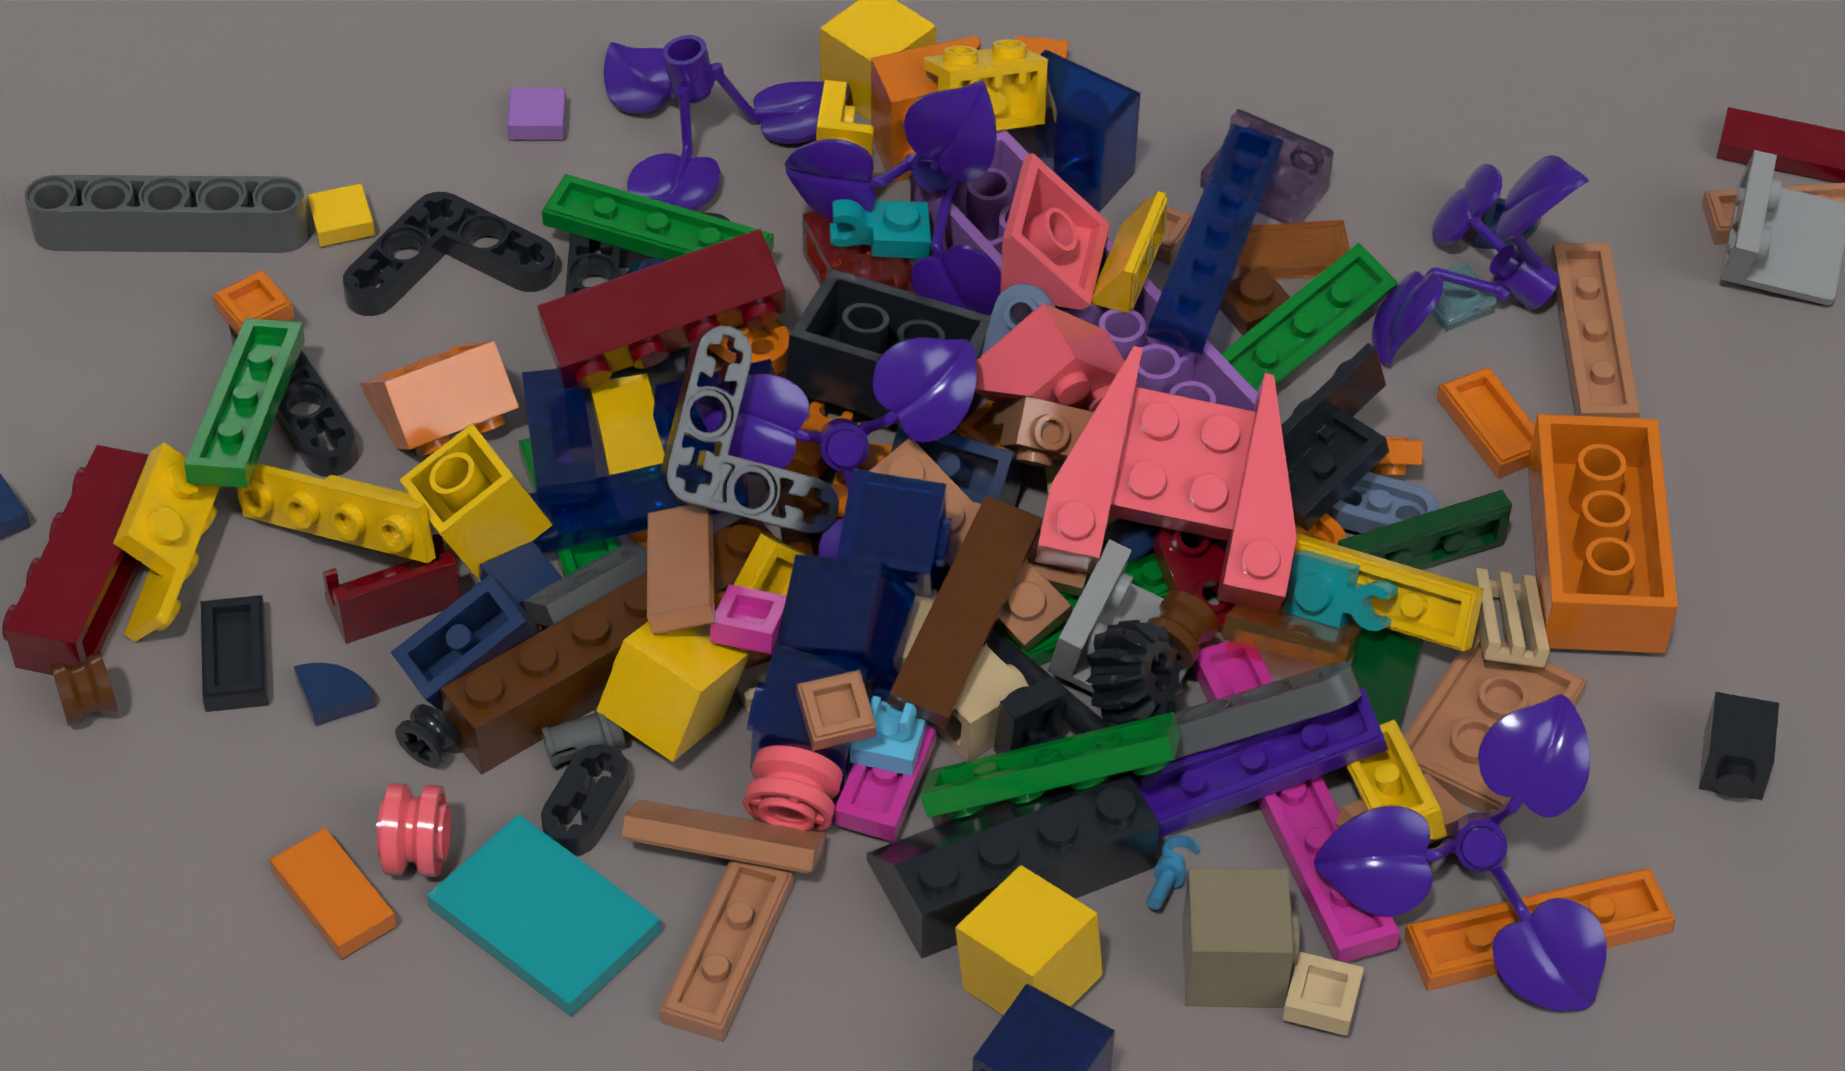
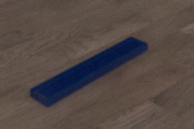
[1146,123,1284,355]

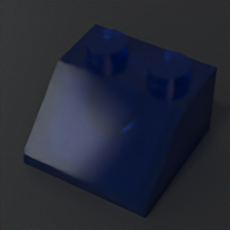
[1036,49,1141,213]

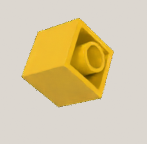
[820,0,936,121]
[399,423,553,582]
[596,622,751,762]
[955,865,1103,1038]

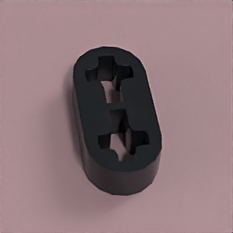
[541,744,629,856]

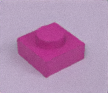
[710,584,790,654]

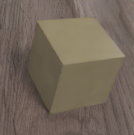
[1182,867,1299,1008]

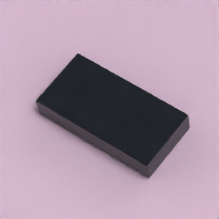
[200,595,269,712]

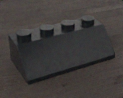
[867,772,1160,959]

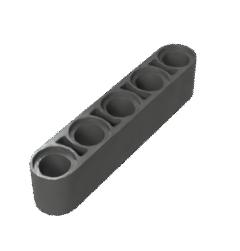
[24,175,310,253]

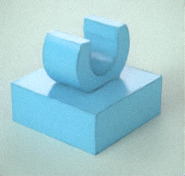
[850,696,928,776]

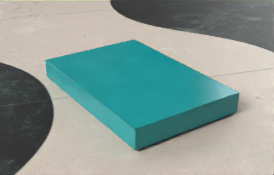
[427,814,662,1017]

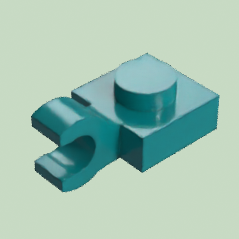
[829,199,931,259]

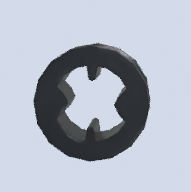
[395,704,460,768]

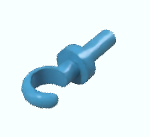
[1146,835,1200,910]

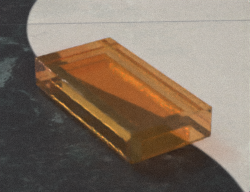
[1231,220,1350,279]

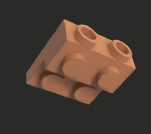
[987,396,1094,468]

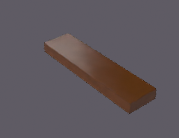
[887,495,1043,728]

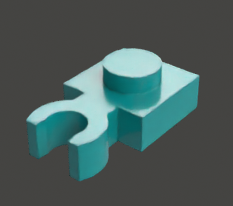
[1283,549,1398,631]

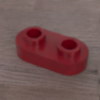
[1153,527,1239,630]

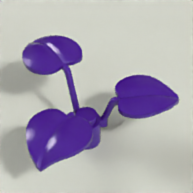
[603,35,850,211]
[784,81,1001,316]
[1372,155,1589,369]
[696,337,977,606]
[1314,694,1607,1011]

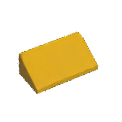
[1091,191,1168,313]
[1346,719,1447,839]

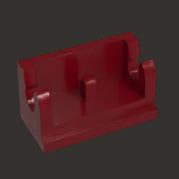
[323,533,461,644]

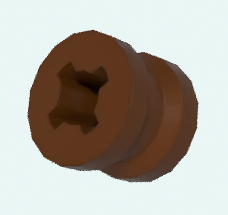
[1147,590,1219,669]
[51,652,118,726]

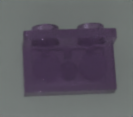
[1200,109,1334,229]

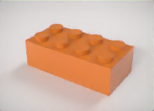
[1528,414,1678,653]

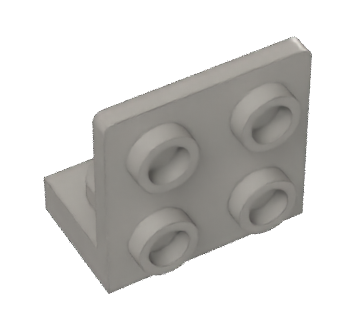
[1720,150,1845,305]
[1048,539,1200,693]

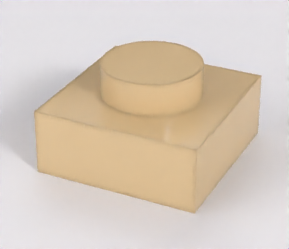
[1282,951,1364,1036]

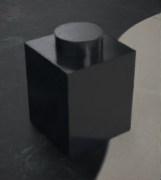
[1698,692,1779,800]

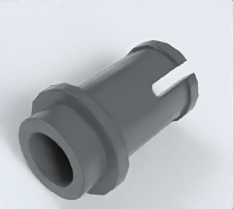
[541,706,625,767]

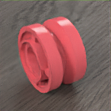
[743,746,843,832]
[377,783,451,877]

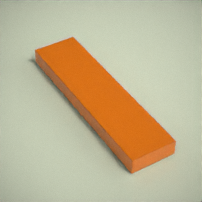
[1404,868,1675,991]

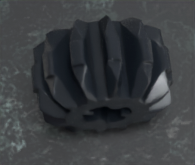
[1086,620,1184,725]

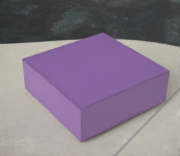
[507,88,567,140]

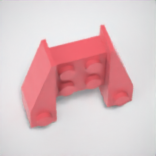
[1034,346,1297,613]

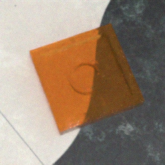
[1221,604,1362,666]

